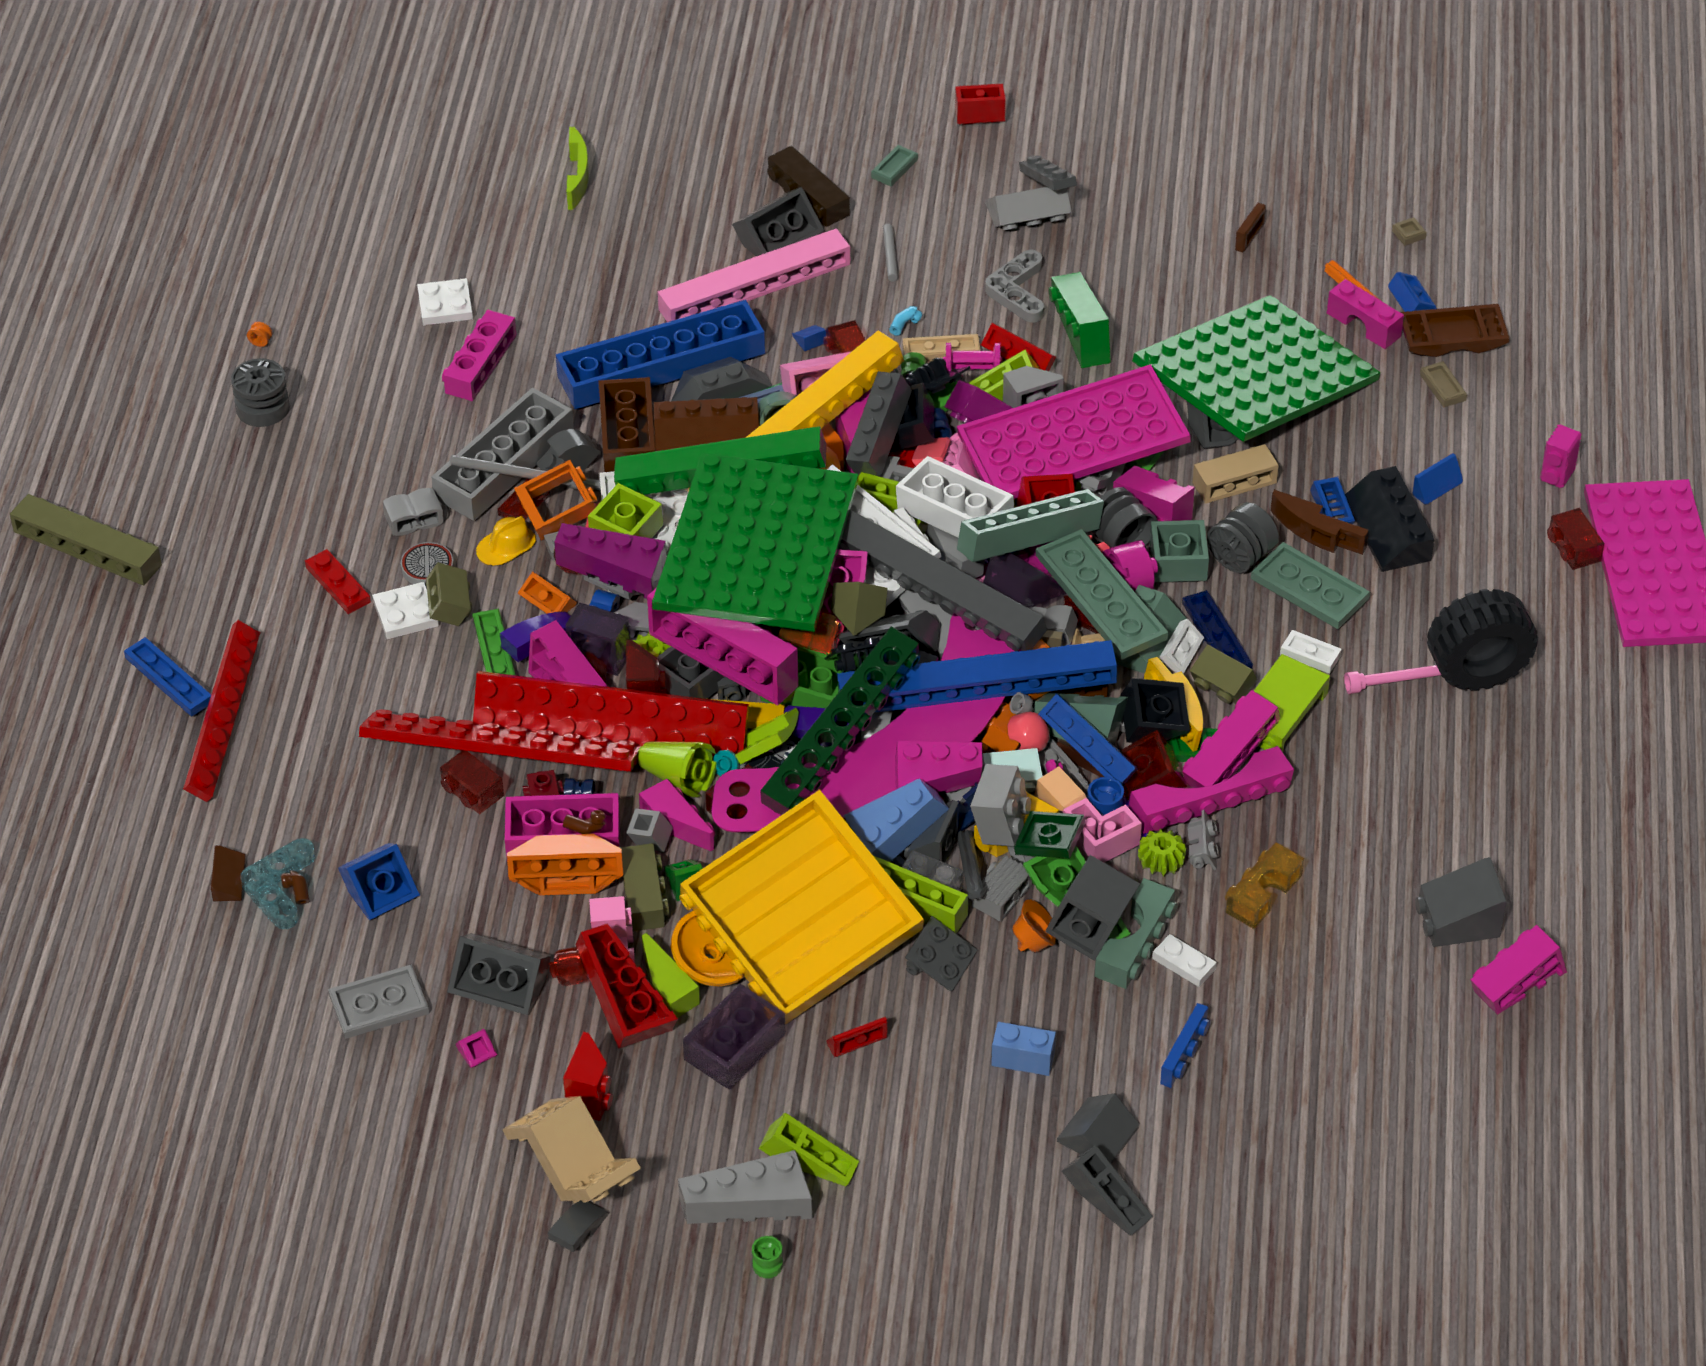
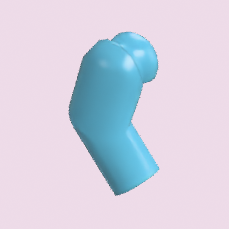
[889,306,922,336]

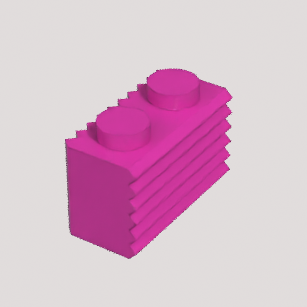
[1540,424,1582,488]

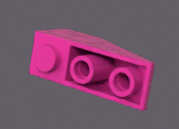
[639,779,715,851]

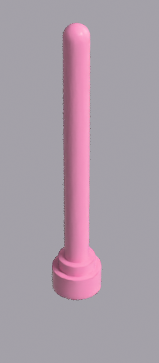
[1344,665,1441,694]

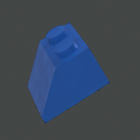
[338,843,420,920]

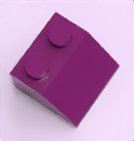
[944,380,1013,423]

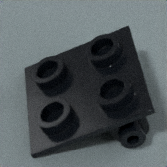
[905,357,971,394]
[824,637,880,673]

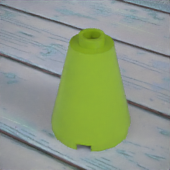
[638,742,717,797]

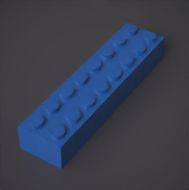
[555,300,765,409]

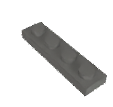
[1019,155,1077,190]

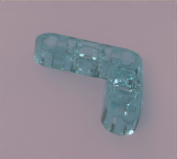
[241,838,315,929]

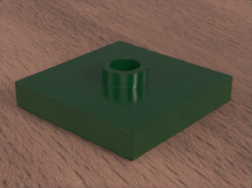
[1014,811,1086,859]

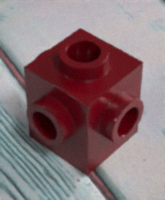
[522,770,564,796]

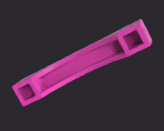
[1128,746,1294,834]

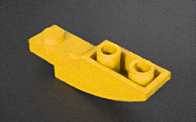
[1144,657,1203,751]

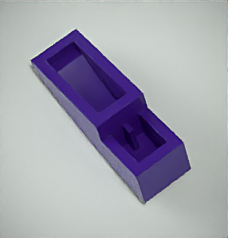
[500,612,580,662]

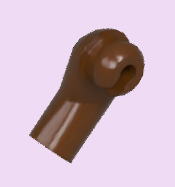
[563,810,606,834]
[281,870,310,905]

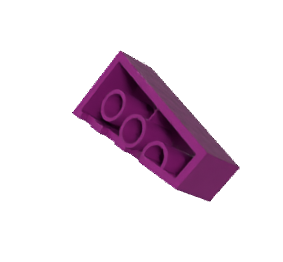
[554,523,666,599]

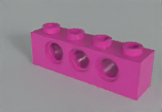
[442,309,517,401]

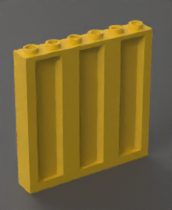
[679,790,924,1026]

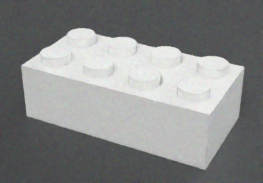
[896,456,1014,538]

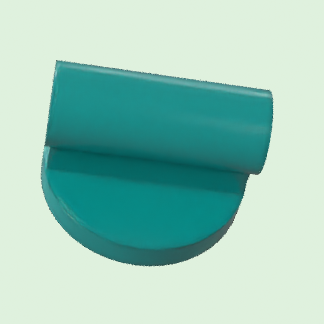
[712,750,743,776]

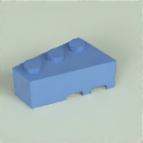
[843,778,949,862]

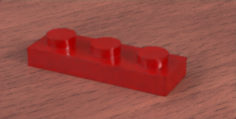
[981,323,1056,371]
[305,549,371,614]

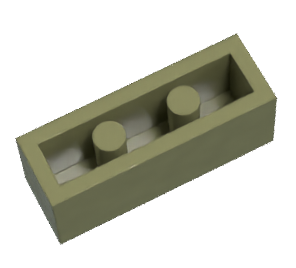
[619,843,669,931]

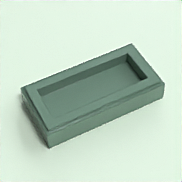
[871,145,918,187]

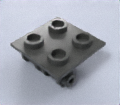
[905,916,977,992]

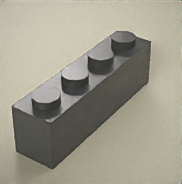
[846,372,912,477]

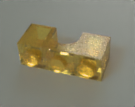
[1225,842,1304,929]

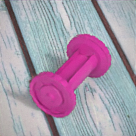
[943,343,1002,371]

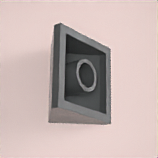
[1057,1093,1139,1164]

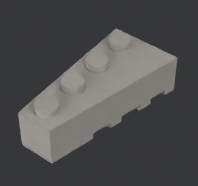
[678,1150,812,1224]

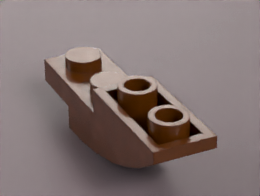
[1271,489,1369,555]

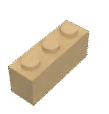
[1192,444,1278,504]

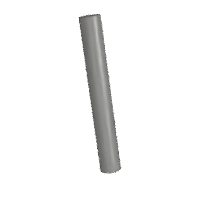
[883,224,898,281]

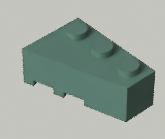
[1032,693,1128,746]

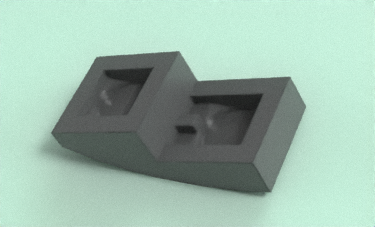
[548,1200,608,1252]

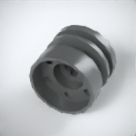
[231,358,289,427]
[1091,487,1157,548]
[1207,502,1279,573]

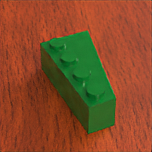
[1048,272,1111,368]

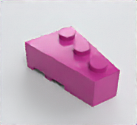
[1113,466,1195,521]
[528,620,607,687]
[895,741,983,793]
[1470,925,1567,1015]

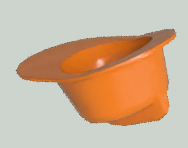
[1012,899,1056,953]

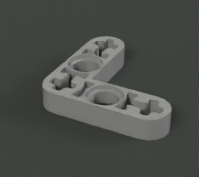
[985,250,1044,323]

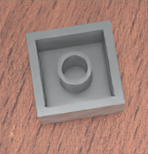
[970,764,1031,846]

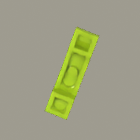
[566,127,589,210]

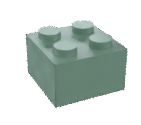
[1150,520,1209,582]

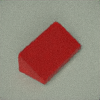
[826,1016,887,1057]

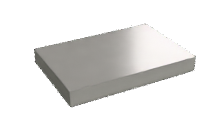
[328,964,429,1039]

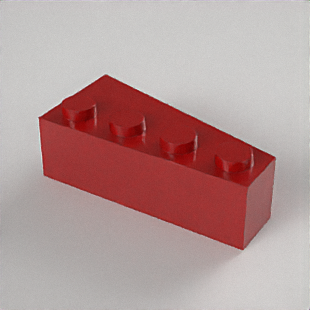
[576,923,678,1049]

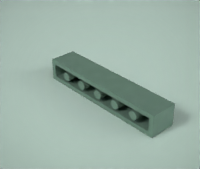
[957,489,1104,562]

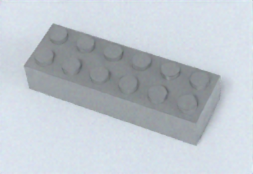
[431,387,574,521]

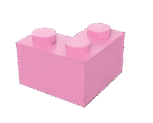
[1063,798,1142,862]
[589,896,635,963]

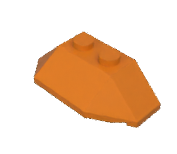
[507,834,623,896]

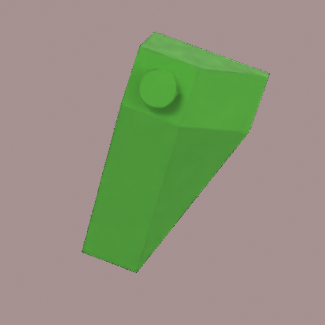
[1022,846,1130,939]

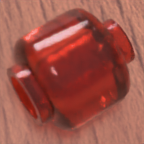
[549,946,589,986]

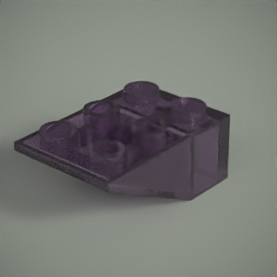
[983,552,1067,608]

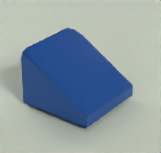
[792,325,827,352]

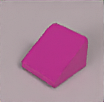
[455,1029,497,1068]

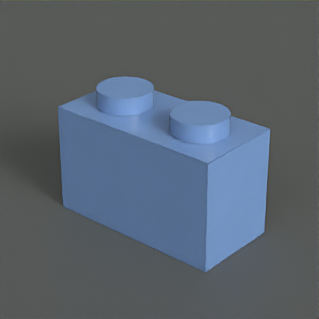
[991,1022,1056,1076]

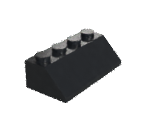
[1345,466,1434,572]

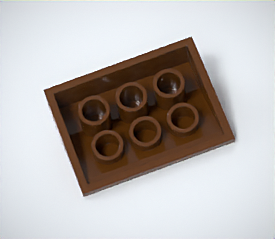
[654,397,759,451]

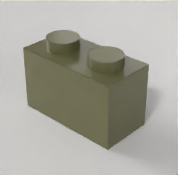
[426,562,472,626]
[1190,644,1257,704]

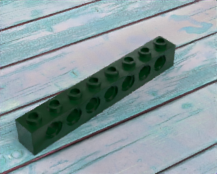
[760,626,920,815]

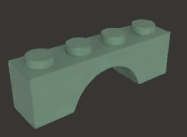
[1095,878,1177,989]

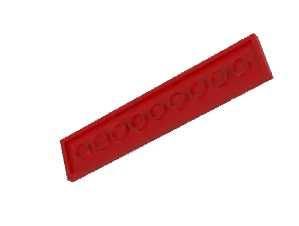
[473,671,749,757]
[359,709,641,772]

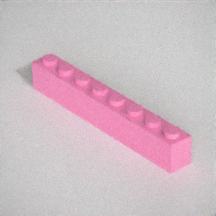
[658,228,850,322]

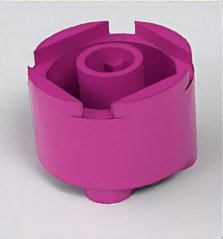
[1102,540,1158,592]

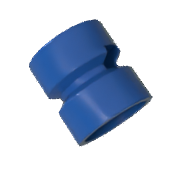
[1087,777,1124,816]

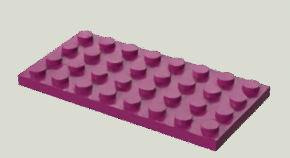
[957,364,1190,499]
[1584,479,1706,647]

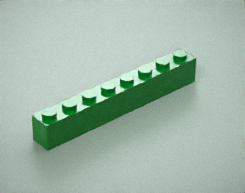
[614,426,826,495]

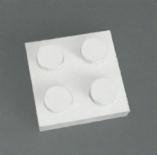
[417,278,473,325]
[372,582,439,639]

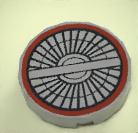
[400,542,454,584]

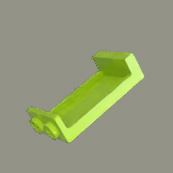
[1254,654,1330,752]

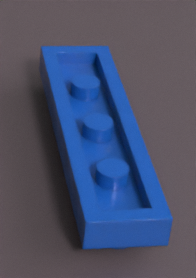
[124,637,211,717]
[1038,693,1138,786]

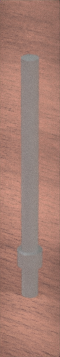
[449,455,601,491]

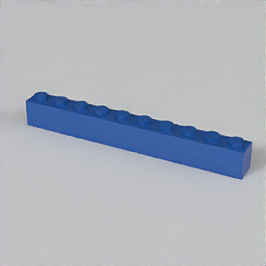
[837,640,1117,713]

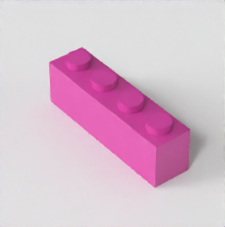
[1183,690,1280,788]

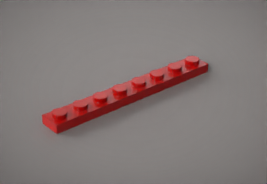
[183,620,261,802]

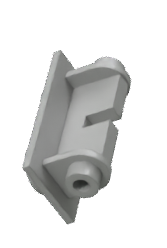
[1187,810,1219,870]

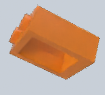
[514,460,598,541]

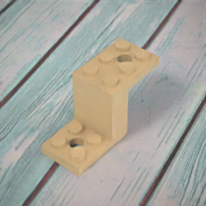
[502,1096,641,1203]

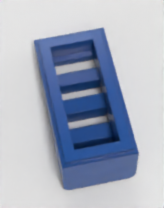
[1310,477,1355,524]

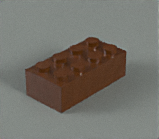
[599,377,655,472]

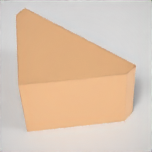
[1034,766,1086,811]

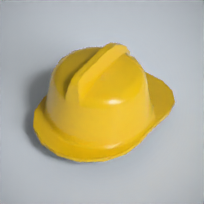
[476,516,536,566]

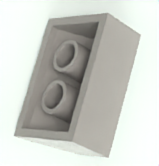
[985,187,1071,230]

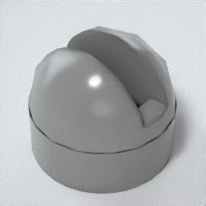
[1010,692,1034,714]

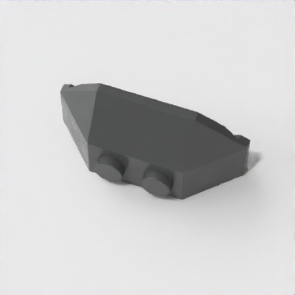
[671,357,772,401]

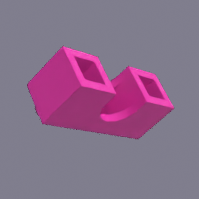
[1327,279,1404,349]

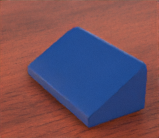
[1388,272,1437,312]
[1412,453,1463,505]

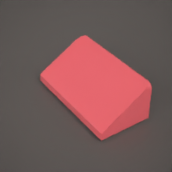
[912,437,951,466]

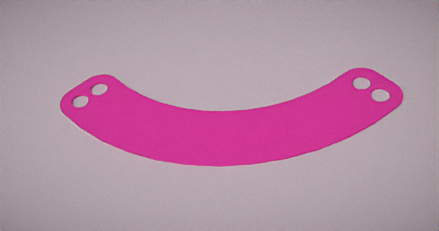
[712,614,1020,832]

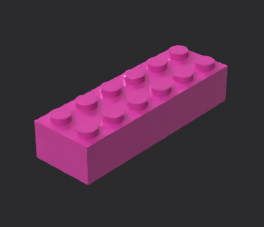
[647,588,798,706]

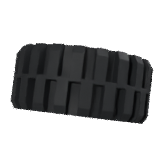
[1427,589,1538,691]

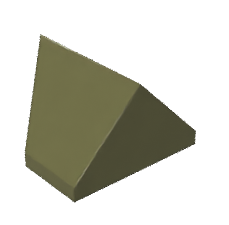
[831,582,888,636]

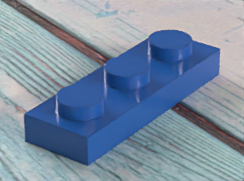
[1160,1003,1210,1088]

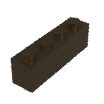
[767,145,850,227]

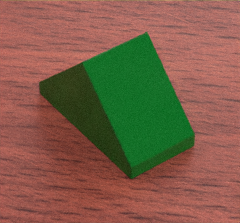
[663,859,702,901]

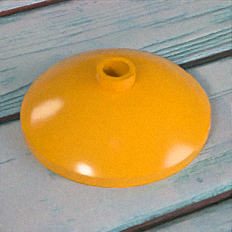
[671,911,744,986]

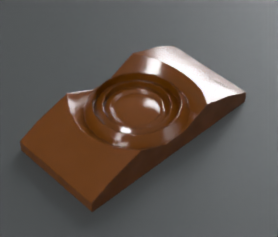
[1400,304,1510,357]

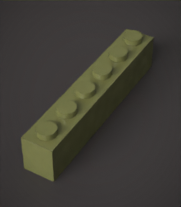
[10,494,162,586]

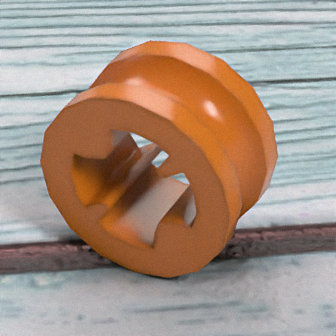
[247,322,272,347]

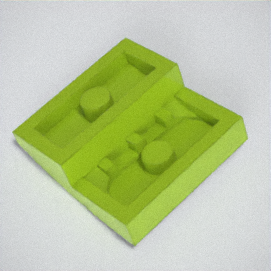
[735,707,799,765]

